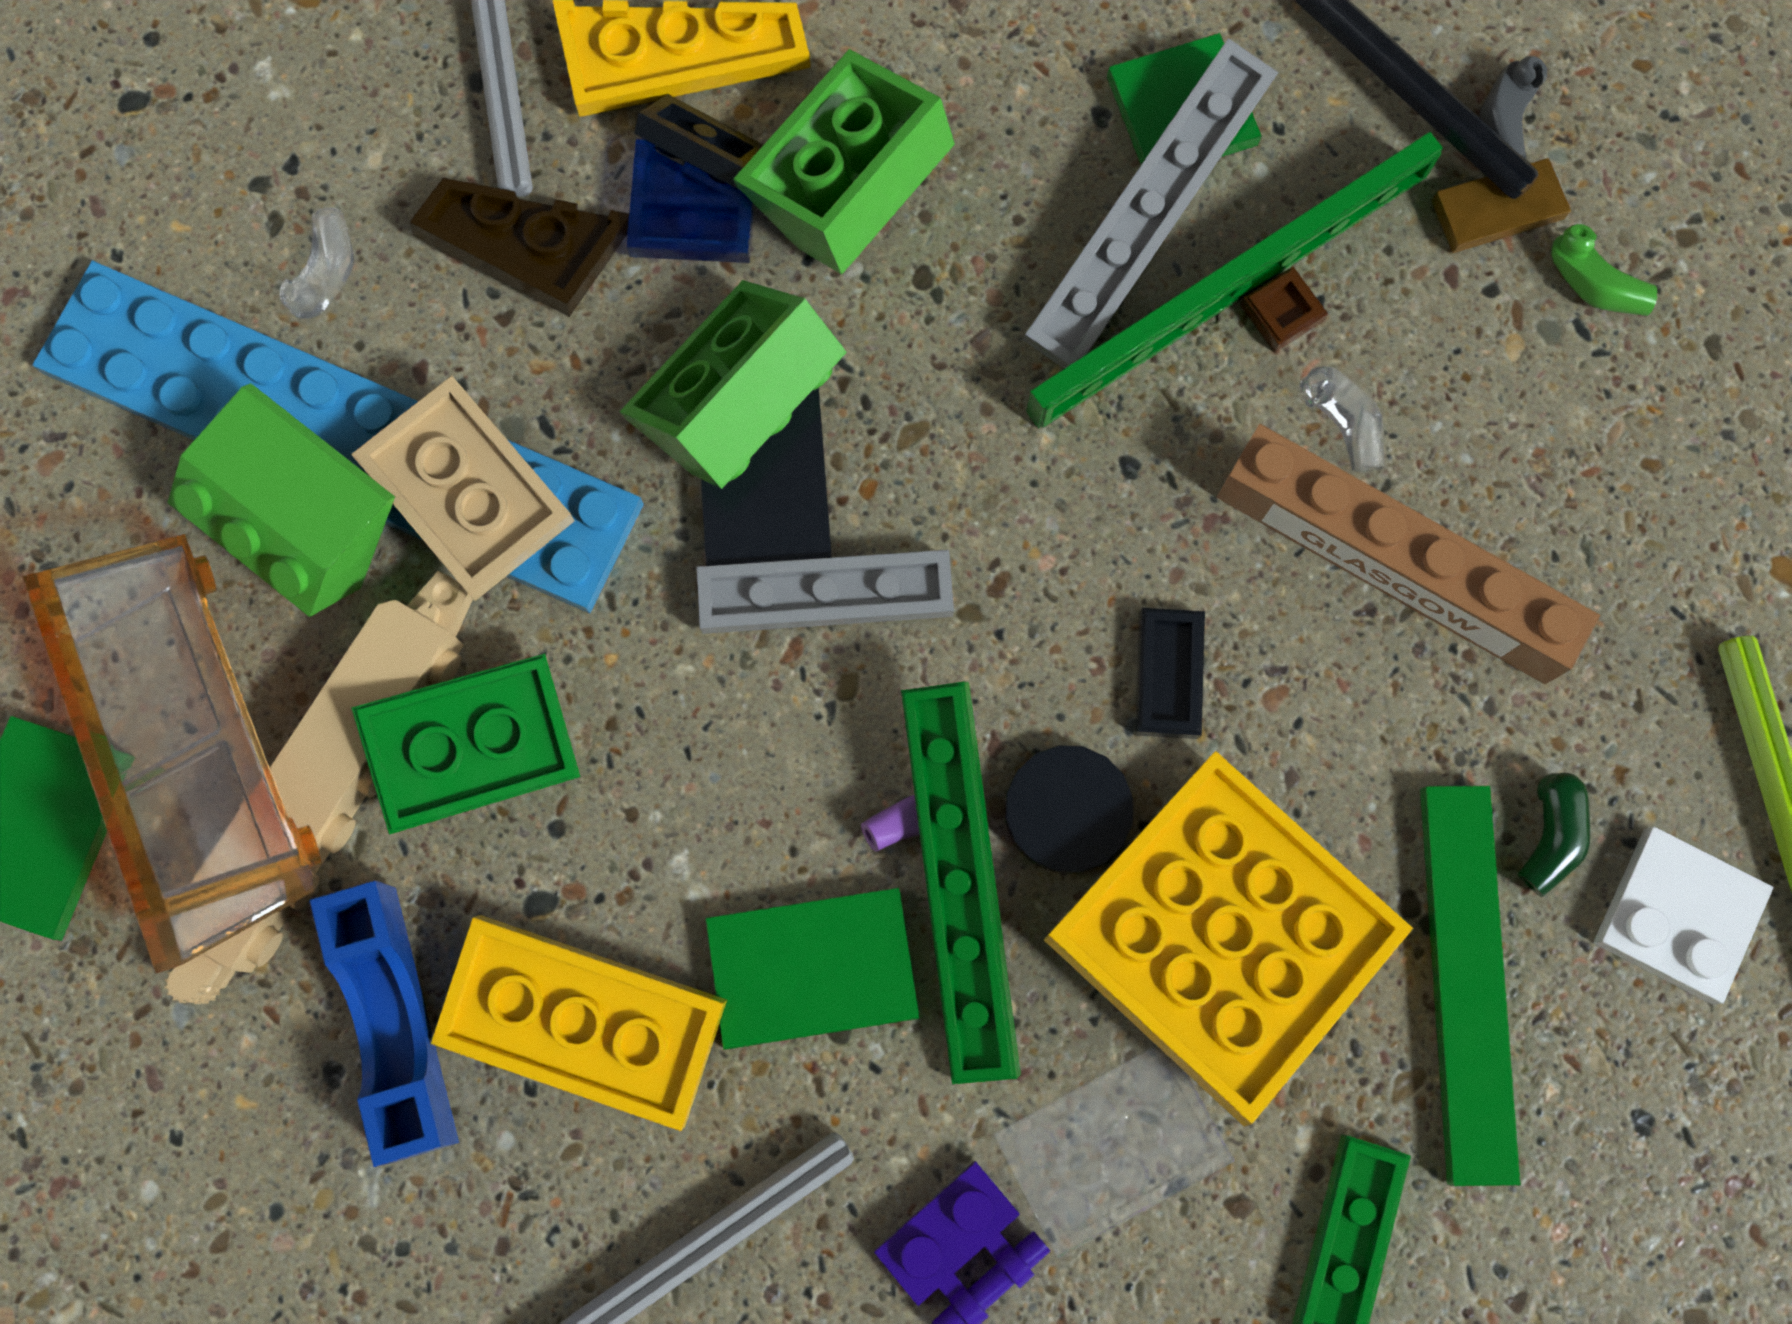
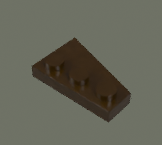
[409,178,632,317]

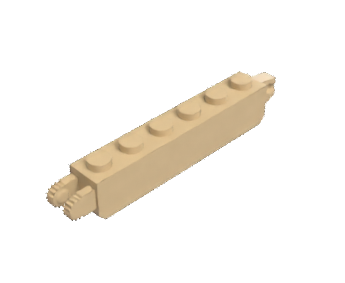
[164,571,473,1004]

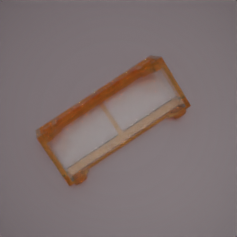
[22,534,322,974]

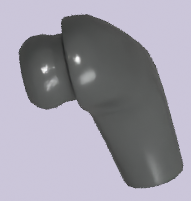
[1479,56,1548,159]

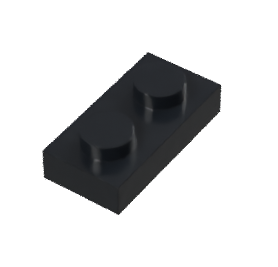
[634,94,763,189]

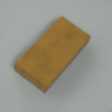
[1431,158,1571,253]

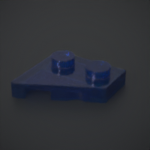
[626,139,754,263]

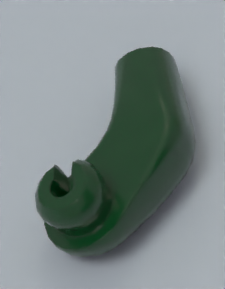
[1517,772,1590,897]

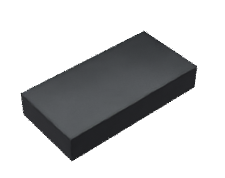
[1135,608,1205,739]

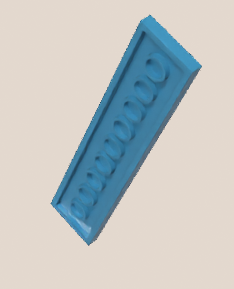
[32,261,644,614]

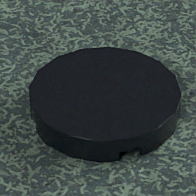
[1005,745,1133,874]

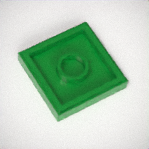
[1107,33,1262,165]

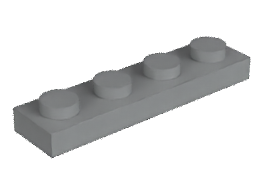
[697,550,954,634]

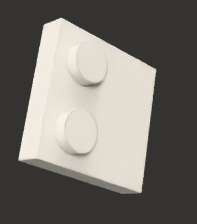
[1593,827,1774,1004]

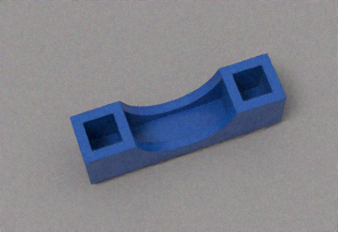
[309,881,459,1167]

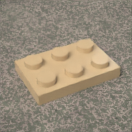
[351,375,575,601]

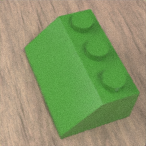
[733,49,955,275]
[619,280,847,489]
[167,383,395,617]

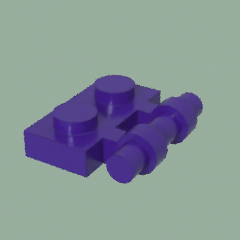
[874,1161,1051,1324]

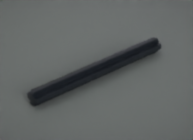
[1294,0,1539,199]

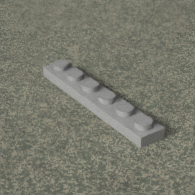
[1023,38,1279,369]

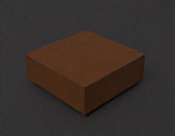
[1240,266,1328,353]

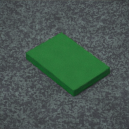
[351,654,581,835]
[0,716,137,941]
[706,888,920,1050]

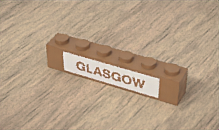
[1216,423,1601,685]

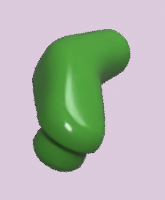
[1551,224,1657,316]

